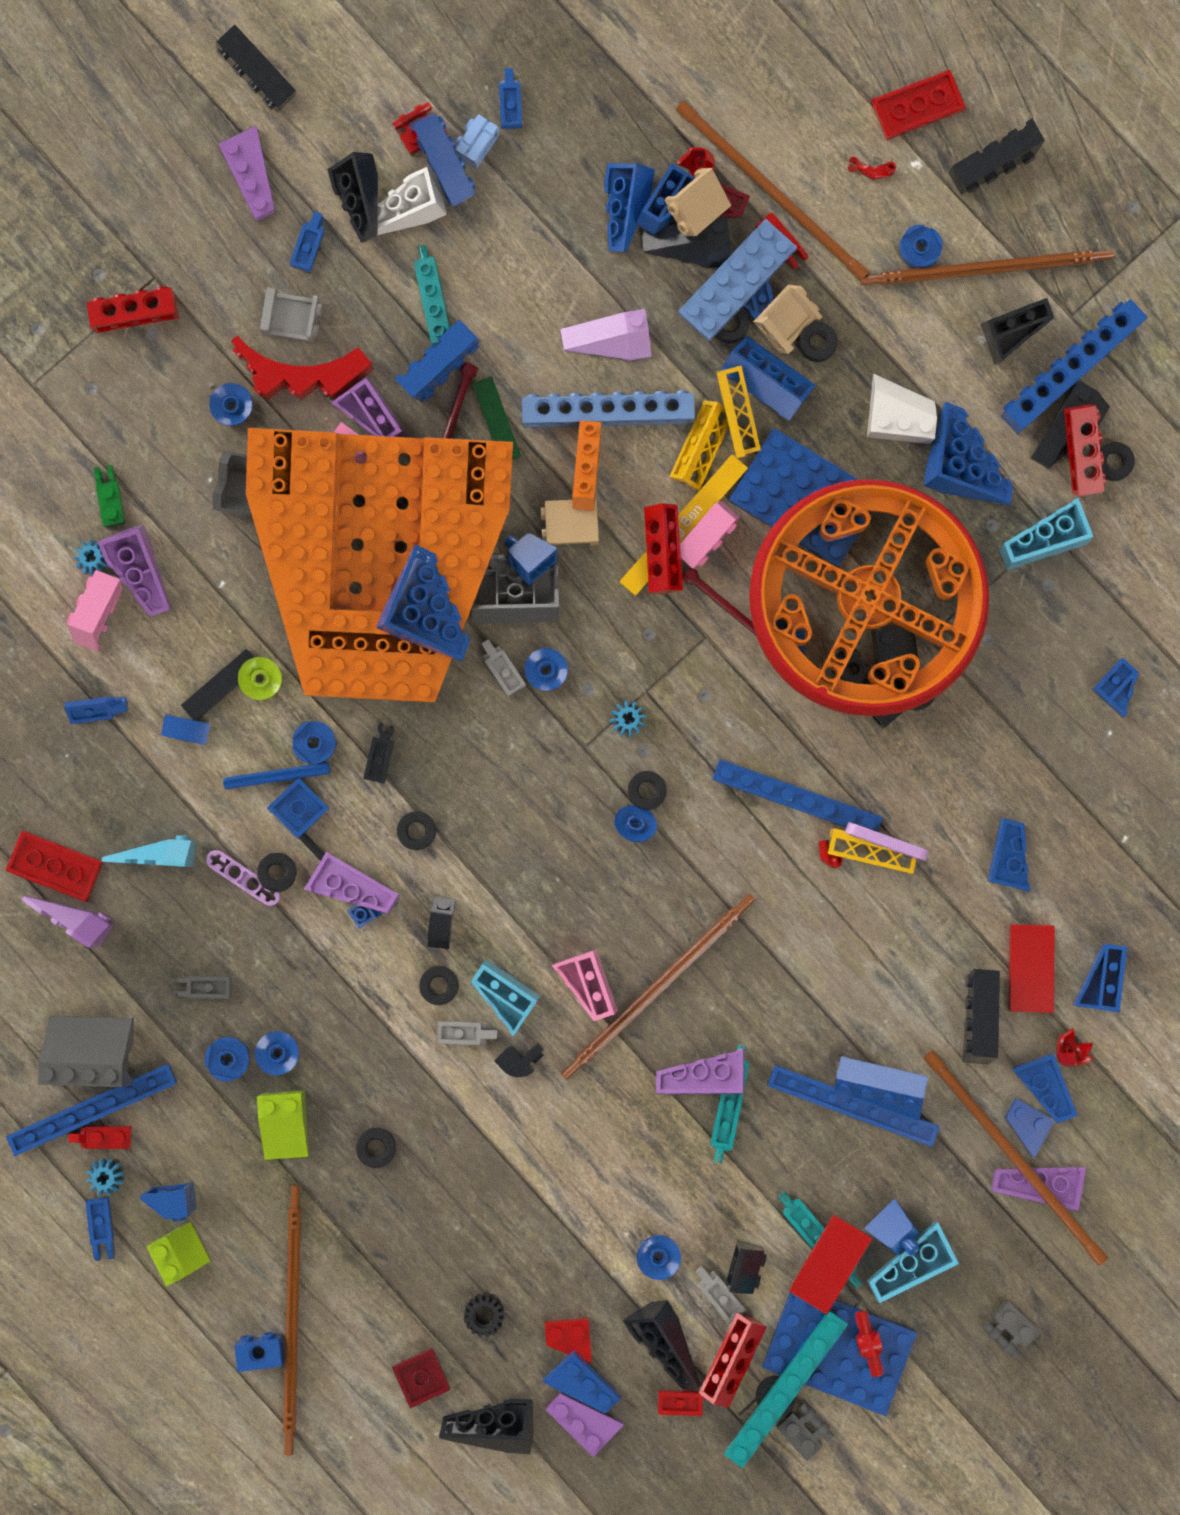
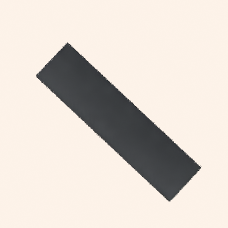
[181,649,254,721]

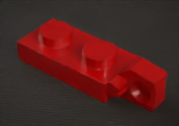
[68,1125,132,1149]

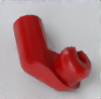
[818,840,843,868]

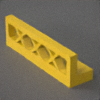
[716,366,761,458]
[669,400,729,491]
[828,828,917,874]

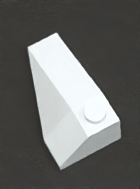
[378,167,447,235]

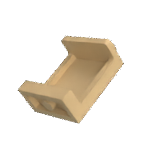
[665,168,731,236]
[753,285,822,354]
[541,499,599,545]

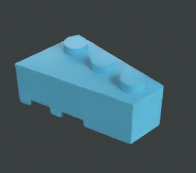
[471,959,540,1036]

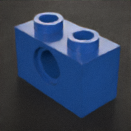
[234,1332,285,1372]

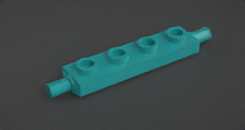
[414,245,451,346]
[710,1045,750,1163]
[778,1191,862,1289]

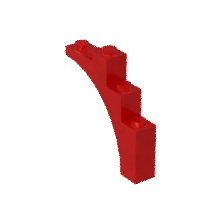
[231,335,374,401]

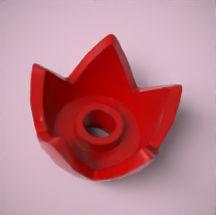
[677,147,715,178]
[1056,1028,1093,1067]

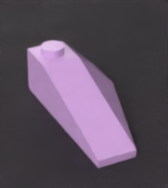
[560,309,651,361]

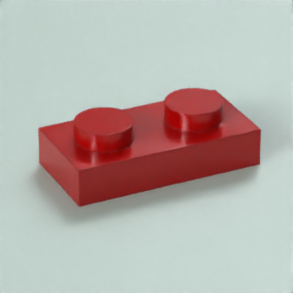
[658,1390,703,1416]

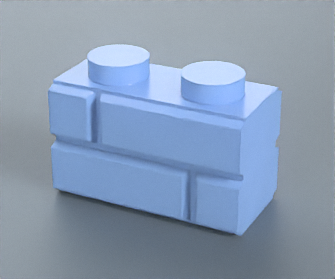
[454,115,500,169]

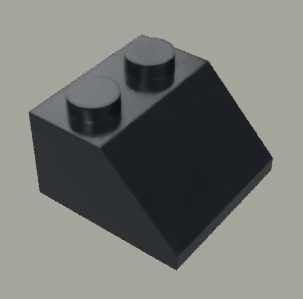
[871,626,920,674]
[726,1240,767,1294]

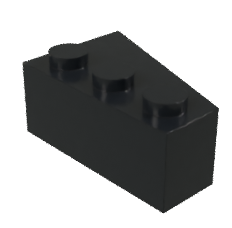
[981,298,1054,364]

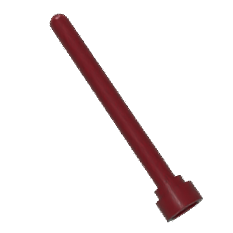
[442,362,478,439]
[682,567,756,636]

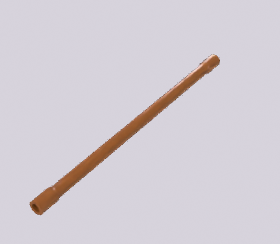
[676,100,870,281]
[923,1050,1108,1266]

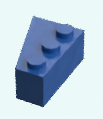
[636,163,695,235]
[1072,943,1127,1012]

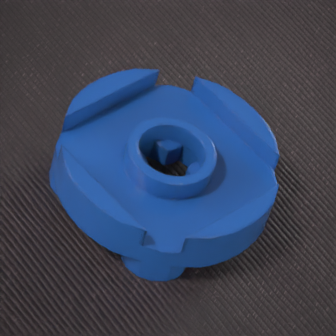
[899,225,943,269]
[292,721,337,764]
[205,1037,250,1081]

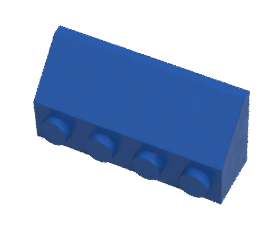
[720,336,816,421]

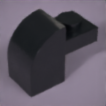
[427,897,456,949]
[494,1041,544,1078]

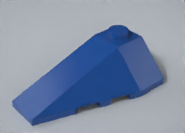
[604,163,655,252]

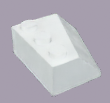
[867,374,937,444]

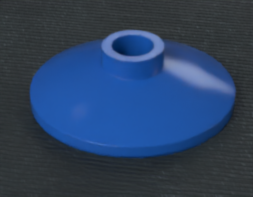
[209,383,253,426]
[525,648,568,691]
[614,805,657,842]
[255,1031,299,1075]
[637,1235,681,1280]

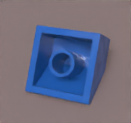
[140,1182,197,1222]

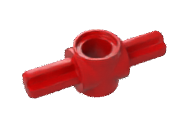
[855,1310,884,1377]

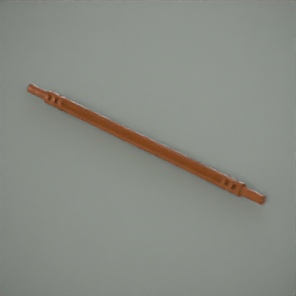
[860,250,1114,285]
[561,894,756,1080]
[283,1185,302,1455]

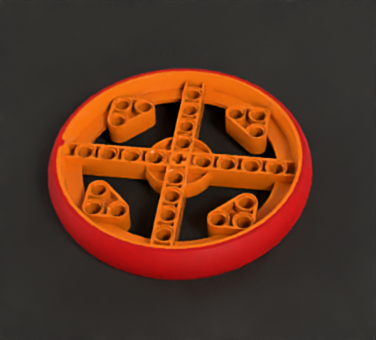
[749,479,989,716]

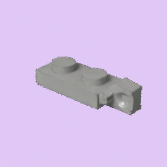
[482,639,526,698]
[437,1021,498,1045]
[695,1265,746,1324]

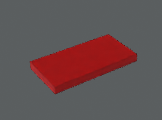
[871,70,966,140]
[5,830,104,902]
[1009,924,1055,1013]
[788,1214,872,1314]

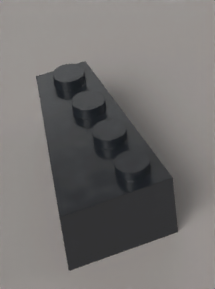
[962,969,1000,1065]

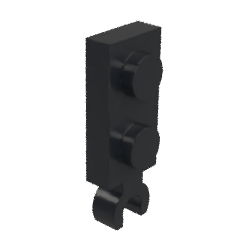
[363,723,395,784]

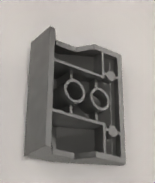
[472,555,559,624]
[38,1016,134,1087]

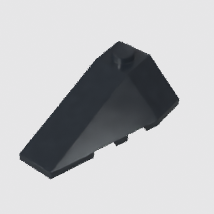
[327,152,378,243]
[642,216,730,268]
[1030,380,1110,469]
[623,1300,700,1389]
[439,1399,534,1454]

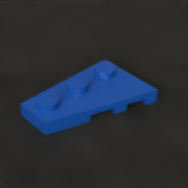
[987,818,1030,891]
[1012,1053,1078,1123]

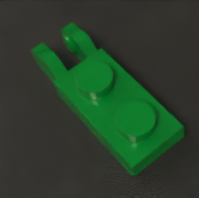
[94,465,126,528]

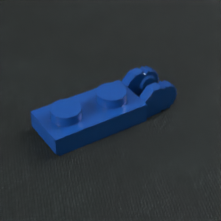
[86,1196,115,1261]

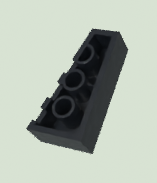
[216,24,296,113]
[949,118,1045,195]

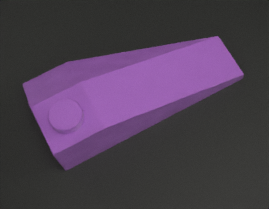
[98,524,171,616]
[22,896,114,948]

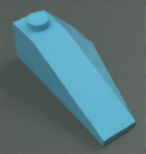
[102,835,196,867]

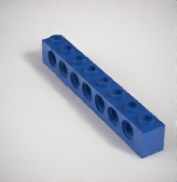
[1001,299,1148,435]

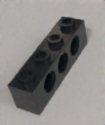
[830,649,903,729]

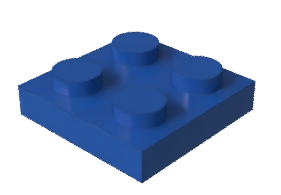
[267,778,329,839]

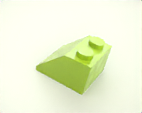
[146,1221,211,1287]

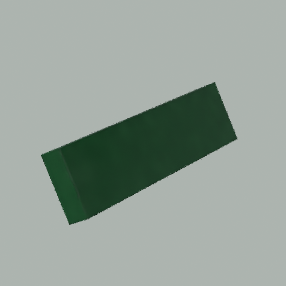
[472,376,521,460]

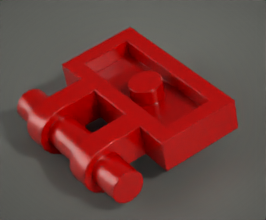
[392,102,447,156]

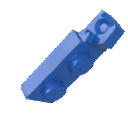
[499,68,522,129]
[289,211,325,273]
[64,697,128,724]

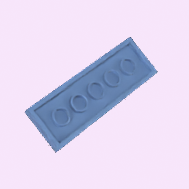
[678,219,797,342]

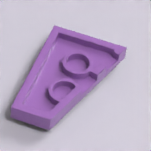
[546,1392,624,1457]

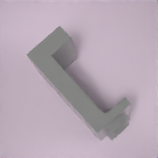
[260,288,323,343]

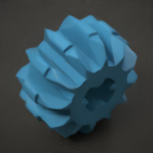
[73,539,110,576]
[610,700,647,737]
[86,1158,125,1196]

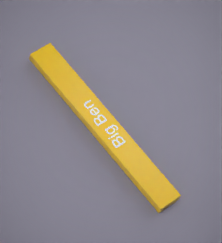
[619,455,748,596]

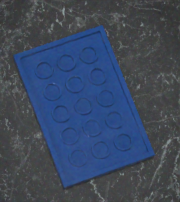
[729,428,873,568]
[762,1292,917,1416]

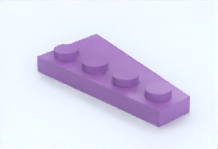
[219,126,275,221]
[304,852,400,914]
[656,1049,744,1095]
[991,1167,1086,1211]

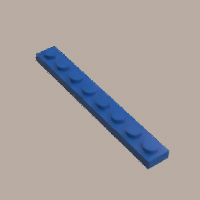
[712,759,883,832]
[6,1063,178,1156]
[767,1065,940,1147]

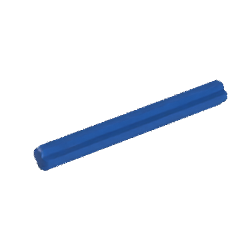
[223,762,331,789]

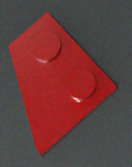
[545,1318,592,1363]

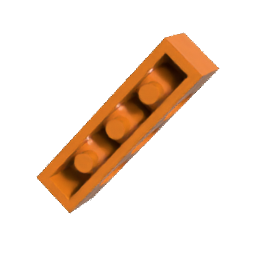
[572,420,601,511]

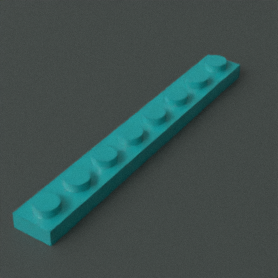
[724,1310,848,1469]

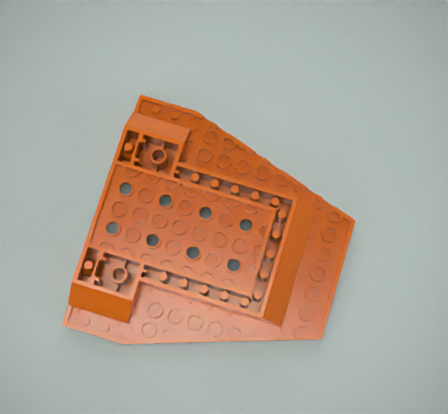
[246,428,513,702]

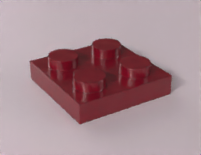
[392,1347,451,1408]

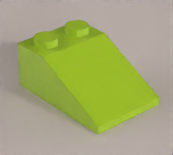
[257,1090,309,1160]

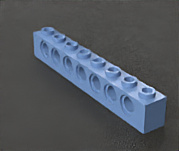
[522,390,695,428]

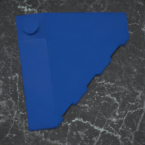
[924,402,1013,505]
[376,545,470,661]

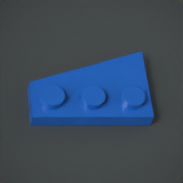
[543,1351,621,1413]

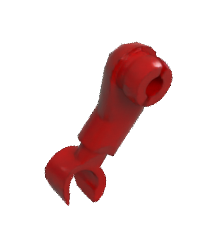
[848,157,896,180]

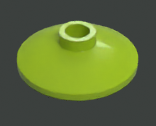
[238,657,282,700]

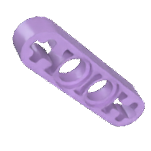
[845,822,929,861]
[206,850,281,906]

